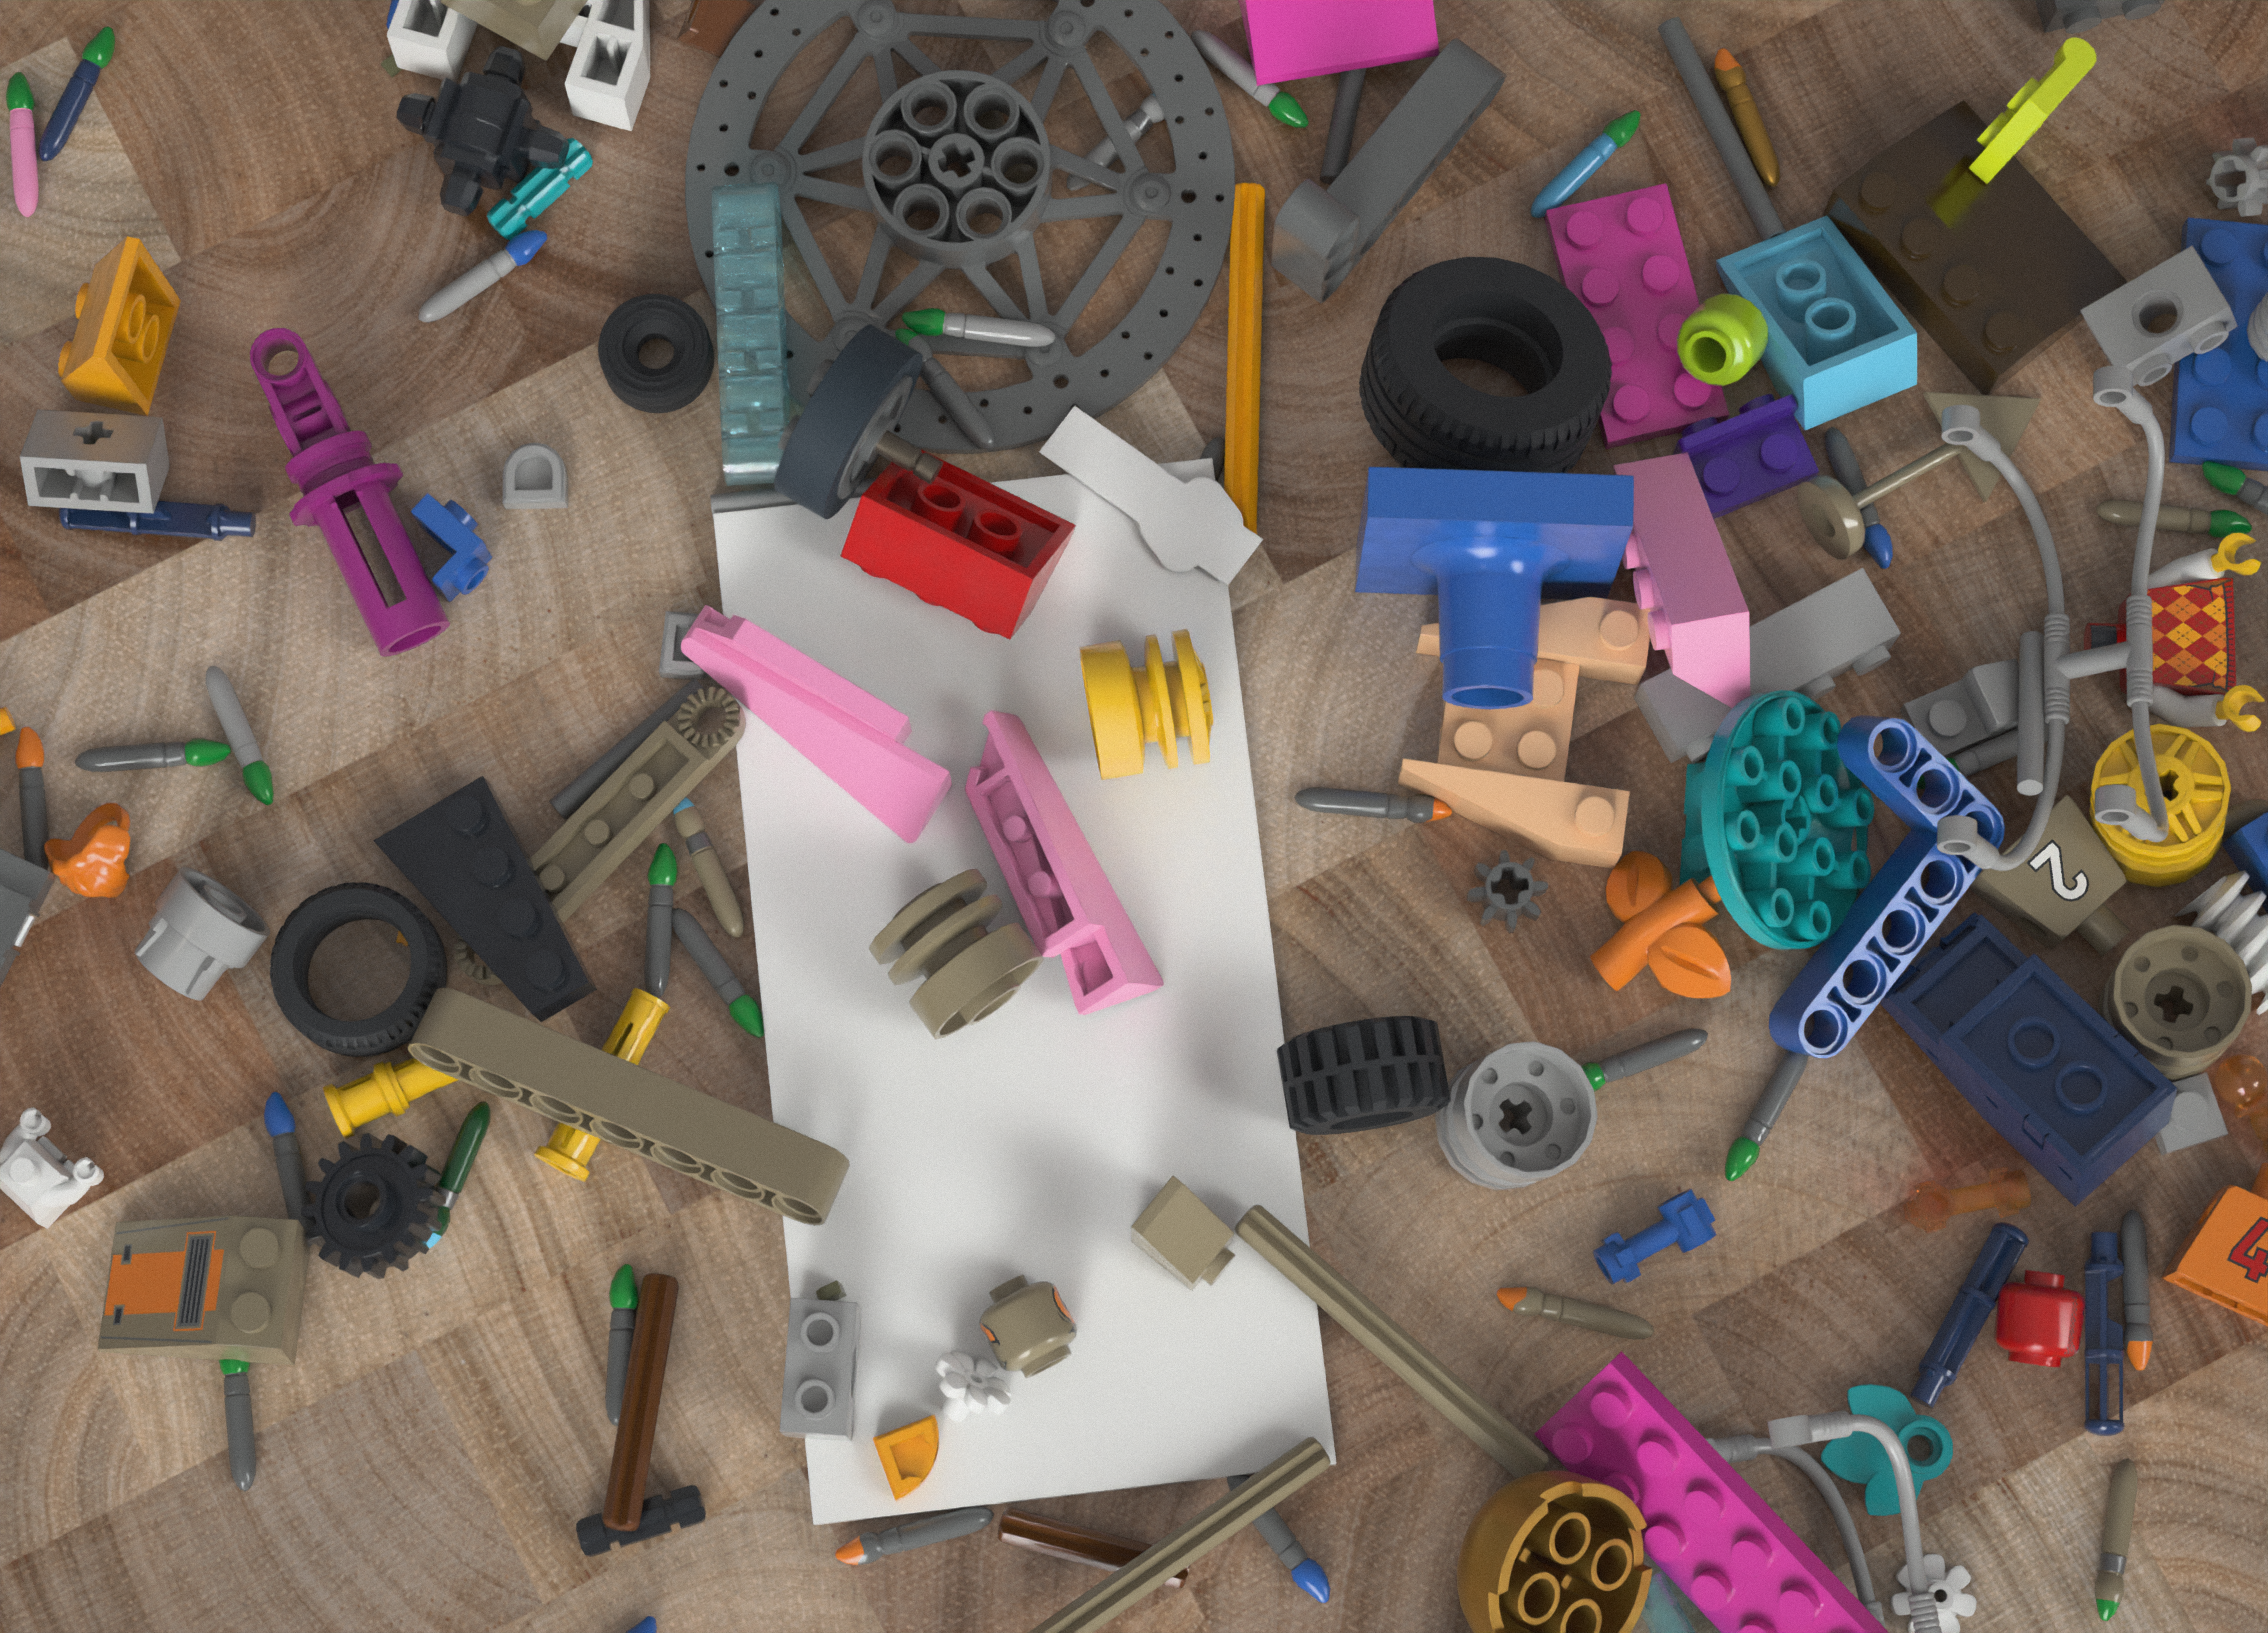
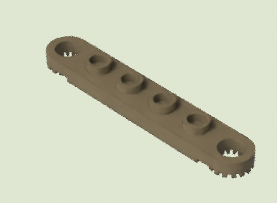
[453,687,746,985]

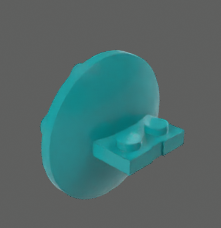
[1679,690,1875,950]

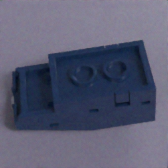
[1880,912,2177,1207]

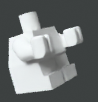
[0,1107,104,1229]

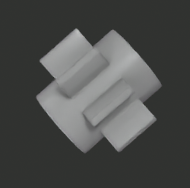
[2206,137,2268,217]

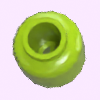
[1677,294,1768,386]

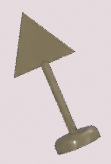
[1797,392,2041,559]

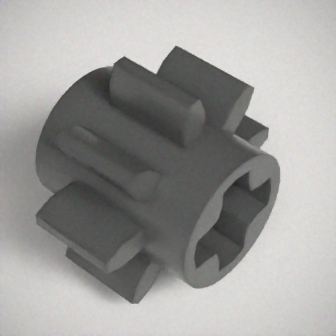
[1466,850,1548,934]

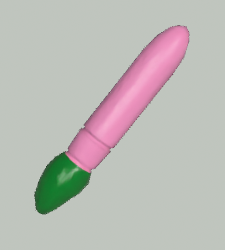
[6,72,39,217]

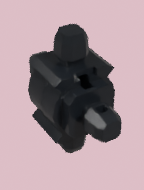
[396,46,569,216]

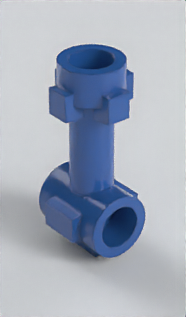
[1593,1189,1717,1285]

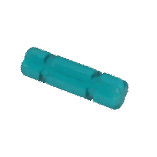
[487,138,593,240]

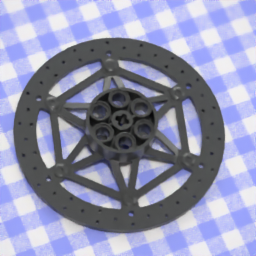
[685,0,1235,454]

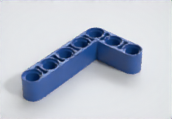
[1768,715,2005,1059]

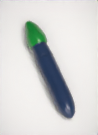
[39,26,115,161]

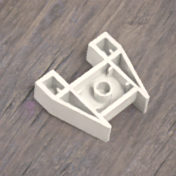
[387,0,650,131]

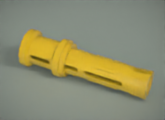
[534,988,670,1182]
[322,1058,458,1140]

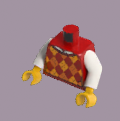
[2084,533,2265,732]

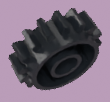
[301,1133,446,1279]

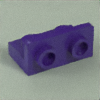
[1672,394,1819,519]

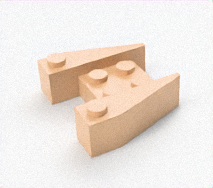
[1398,597,1650,869]

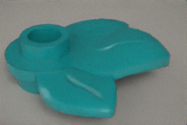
[1820,1384,1953,1516]

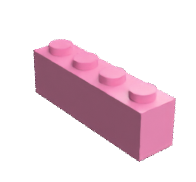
[1613,452,1750,708]

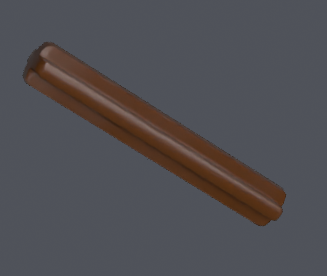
[602,1273,679,1531]

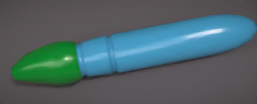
[1530,110,1641,218]

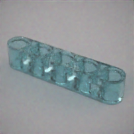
[712,182,790,486]

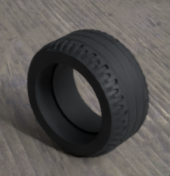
[270,882,447,1057]

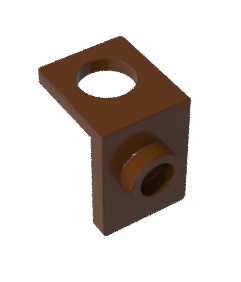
[677,0,776,58]

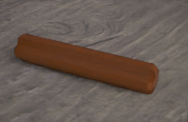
[997,1507,1190,1589]

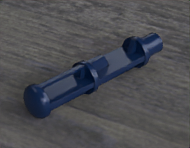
[59,501,256,541]
[1909,1222,2029,1409]
[2084,1232,2125,1436]

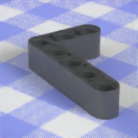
[1271,38,1506,303]

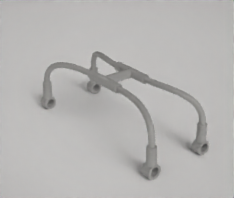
[1937,366,2169,871]
[1706,1410,1942,1633]

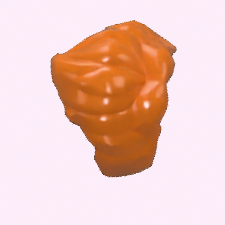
[44,803,130,898]

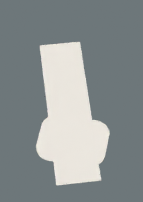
[1039,406,1263,586]

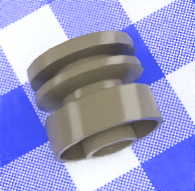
[869,869,1043,1040]

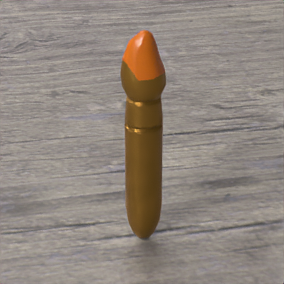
[1715,48,1781,187]

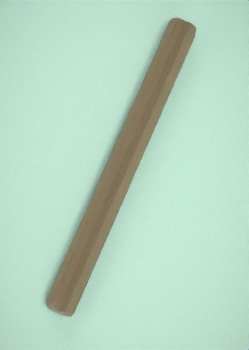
[1235,1204,1549,1478]
[1028,1437,1331,1633]

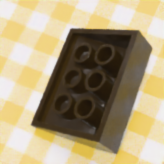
[1823,100,2127,395]

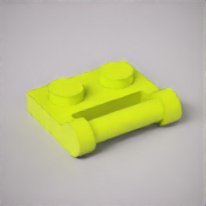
[1969,37,2096,184]

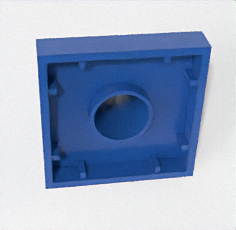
[1355,467,1634,709]

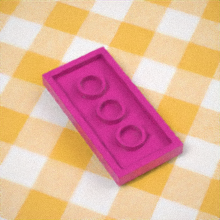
[1544,183,1729,449]

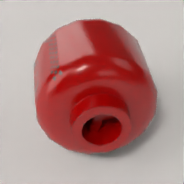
[1994,1270,2085,1368]

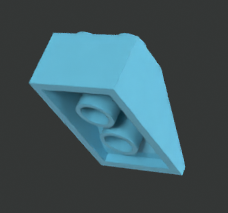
[1716,216,1917,430]

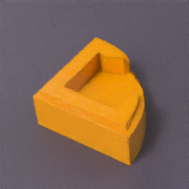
[873,1415,939,1502]

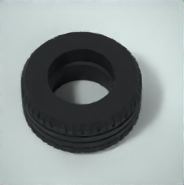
[1359,257,1612,473]

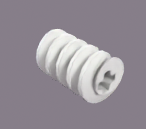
[2175,870,2268,1015]

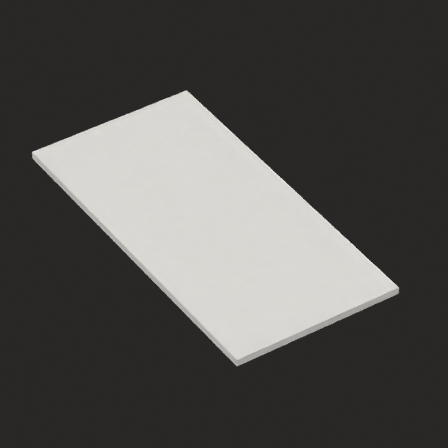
[713,458,1336,1525]

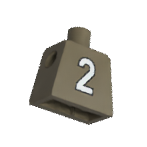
[1968,795,2130,957]

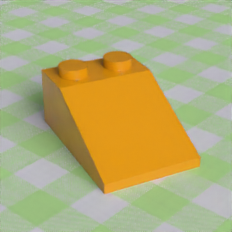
[58,236,181,416]

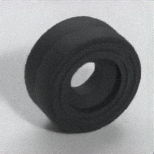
[598,294,714,413]

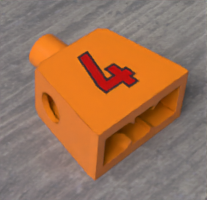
[2162,1163,2268,1327]

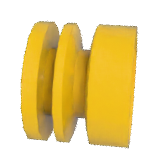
[1079,629,1213,780]
[2088,724,2231,887]

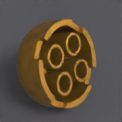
[1457,1470,1652,1633]

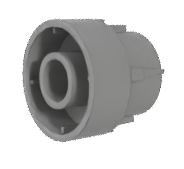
[134,867,270,1001]

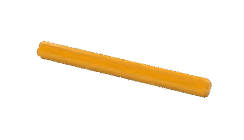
[1224,183,1265,534]

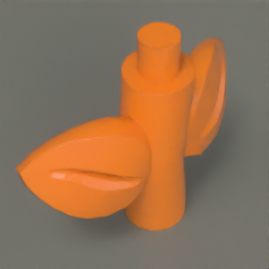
[1590,850,1731,998]

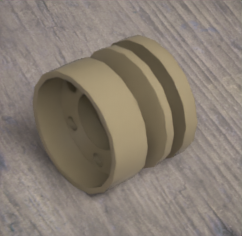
[2097,925,2252,1082]

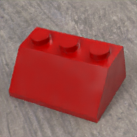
[840,449,1076,640]

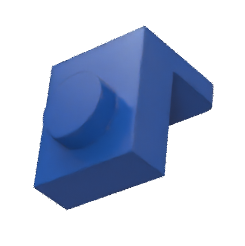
[411,493,493,602]

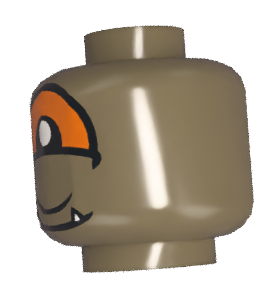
[979,1275,1077,1378]

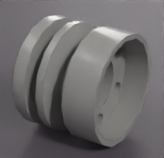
[1435,1041,1598,1191]

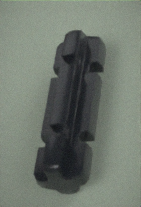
[576,1485,706,1557]

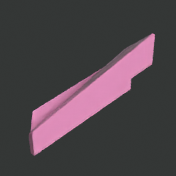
[681,605,952,843]
[965,710,1164,1015]

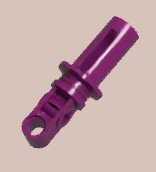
[250,328,450,657]

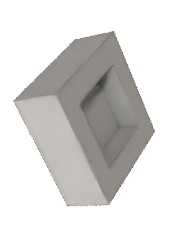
[2155,1072,2228,1156]

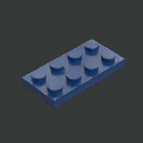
[2169,217,2268,472]

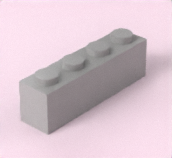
[1634,568,1901,763]

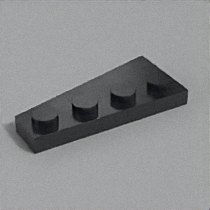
[373,776,597,1022]

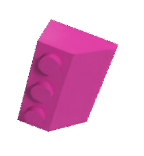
[1238,0,1439,86]

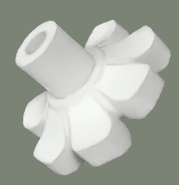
[934,1351,1011,1422]
[1890,1554,1977,1633]

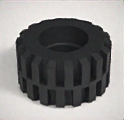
[1277,1016,1451,1135]

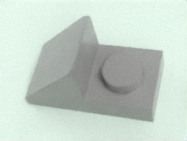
[1900,659,2019,758]

